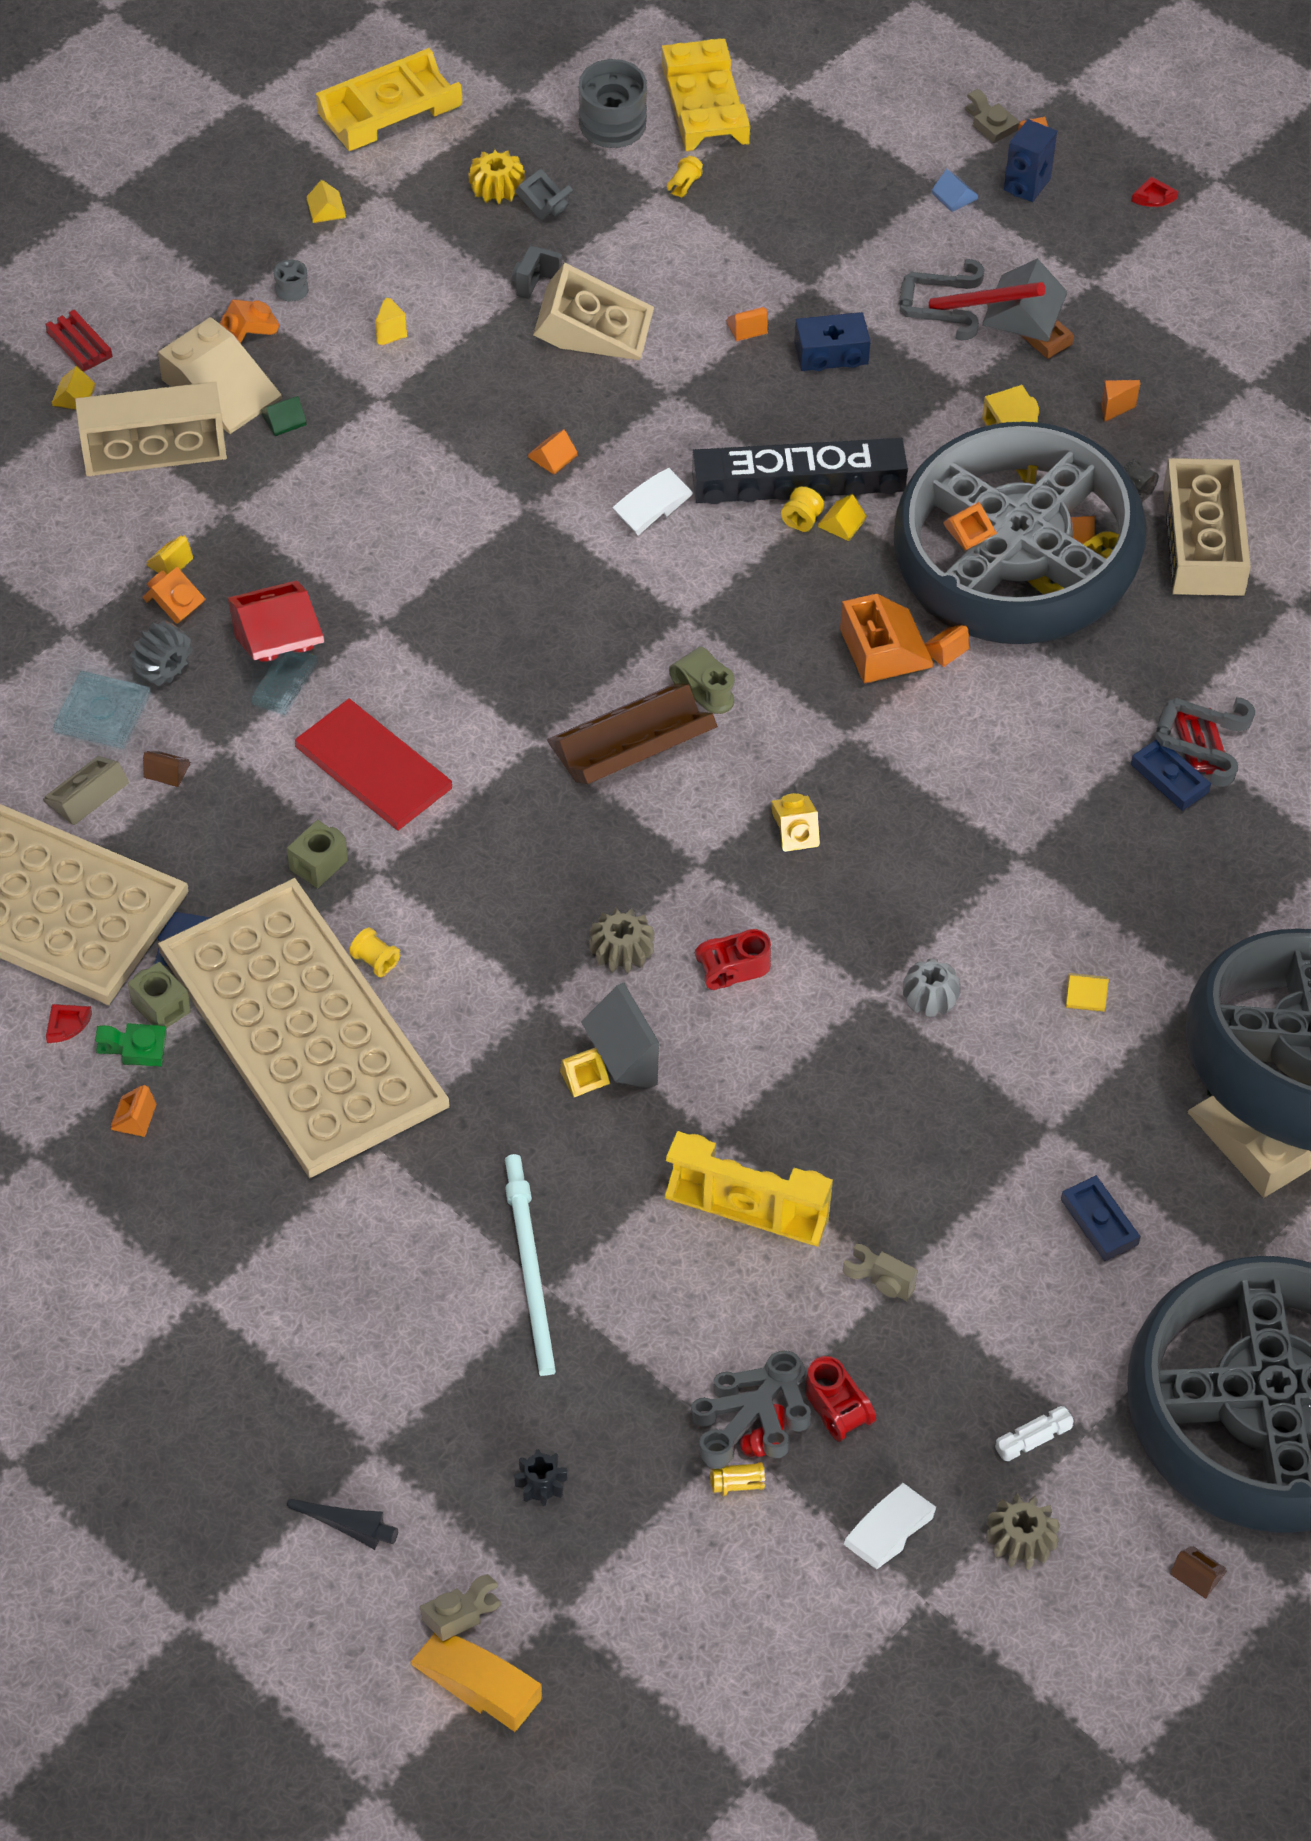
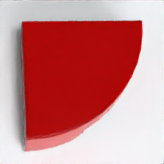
[1131,177,1178,207]
[46,1004,92,1043]

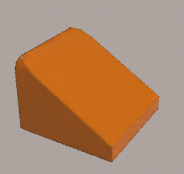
[1101,380,1140,421]
[943,502,997,551]

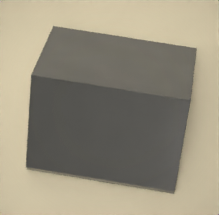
[983,258,1067,342]
[581,983,659,1089]

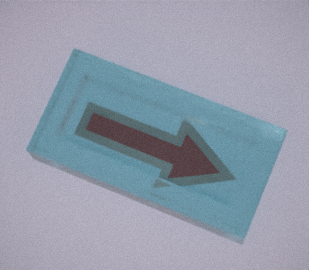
[252,651,317,715]

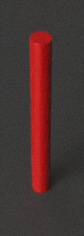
[929,282,1046,310]

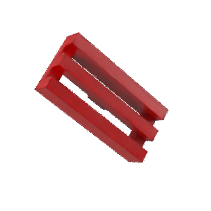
[45,309,113,372]
[1175,708,1225,775]

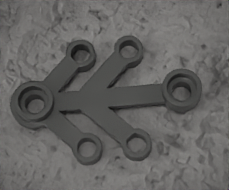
[691,1350,811,1469]

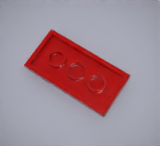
[295,698,452,831]

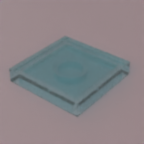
[53,670,151,749]

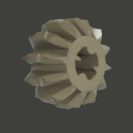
[589,907,655,974]
[986,1493,1060,1570]

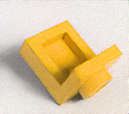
[771,794,820,851]

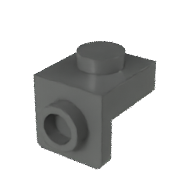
[515,169,573,220]
[512,245,562,299]

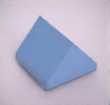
[932,168,978,212]

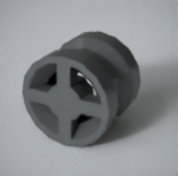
[274,259,309,302]

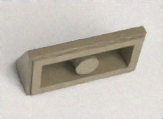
[43,756,129,825]

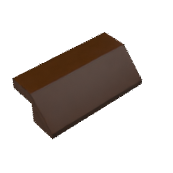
[547,683,718,784]

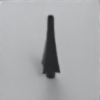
[287,1499,398,1550]

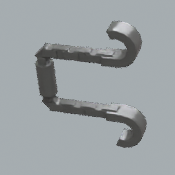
[899,259,984,340]
[1155,697,1255,787]

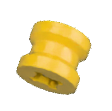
[781,487,825,532]

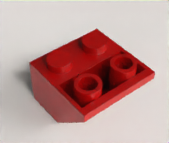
[228,580,324,661]

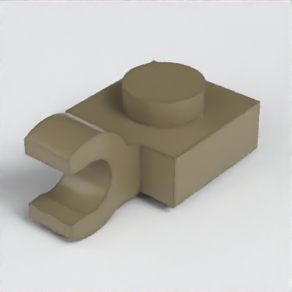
[965,89,1020,144]
[843,1244,918,1301]
[419,1575,501,1641]

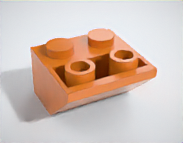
[840,594,933,684]

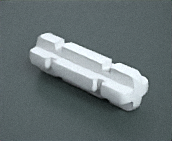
[995,1406,1074,1461]

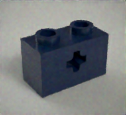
[1004,119,1057,202]
[794,312,871,371]

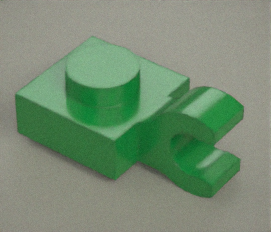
[95,1023,167,1066]

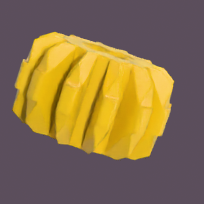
[469,149,525,204]

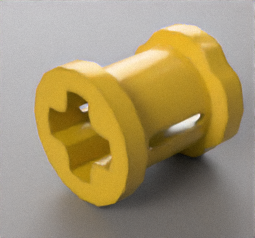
[349,927,401,978]

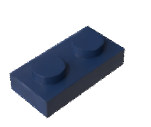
[1131,739,1211,811]
[1061,1175,1141,1262]

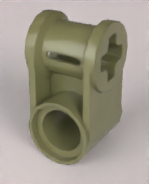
[669,646,735,714]

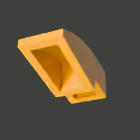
[411,1633,542,1732]

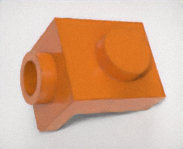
[220,299,280,344]
[142,567,206,624]

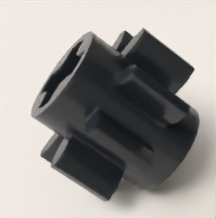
[514,1449,567,1506]

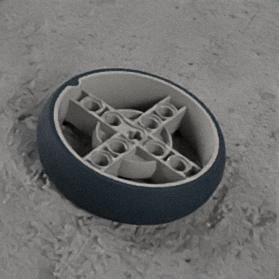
[894,421,1146,644]

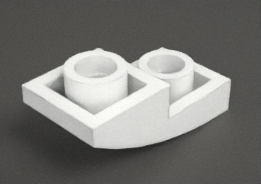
[613,468,693,535]
[844,1483,936,1569]

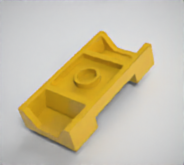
[661,38,750,151]
[316,48,463,151]
[665,1131,833,1247]

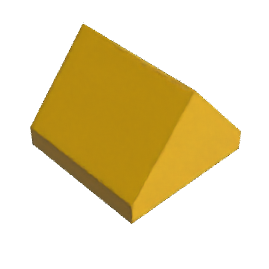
[307,179,346,223]
[375,298,407,345]
[52,366,96,410]
[818,494,867,541]
[146,535,193,574]
[1066,973,1109,1012]
[560,1047,610,1097]

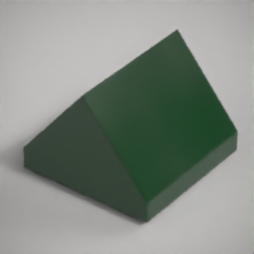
[261,396,307,436]

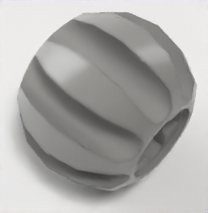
[903,958,961,1017]

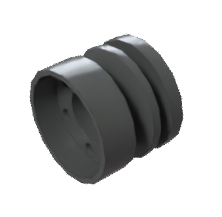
[578,59,647,148]

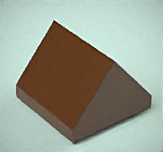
[143,751,191,787]
[1170,1546,1227,1599]

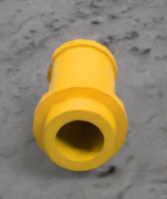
[667,156,703,198]
[710,1462,765,1496]

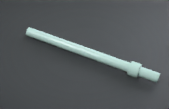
[505,1154,556,1376]

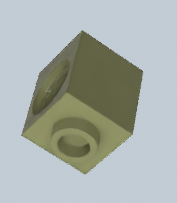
[287,819,348,889]
[128,962,191,1028]

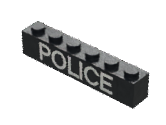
[692,438,908,504]

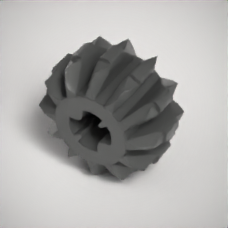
[129,620,193,686]

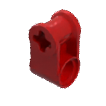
[694,929,771,990]
[805,1356,876,1442]

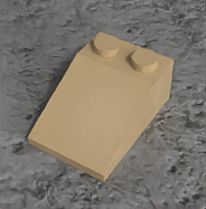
[533,262,654,360]
[158,317,282,434]
[1188,1096,1311,1198]

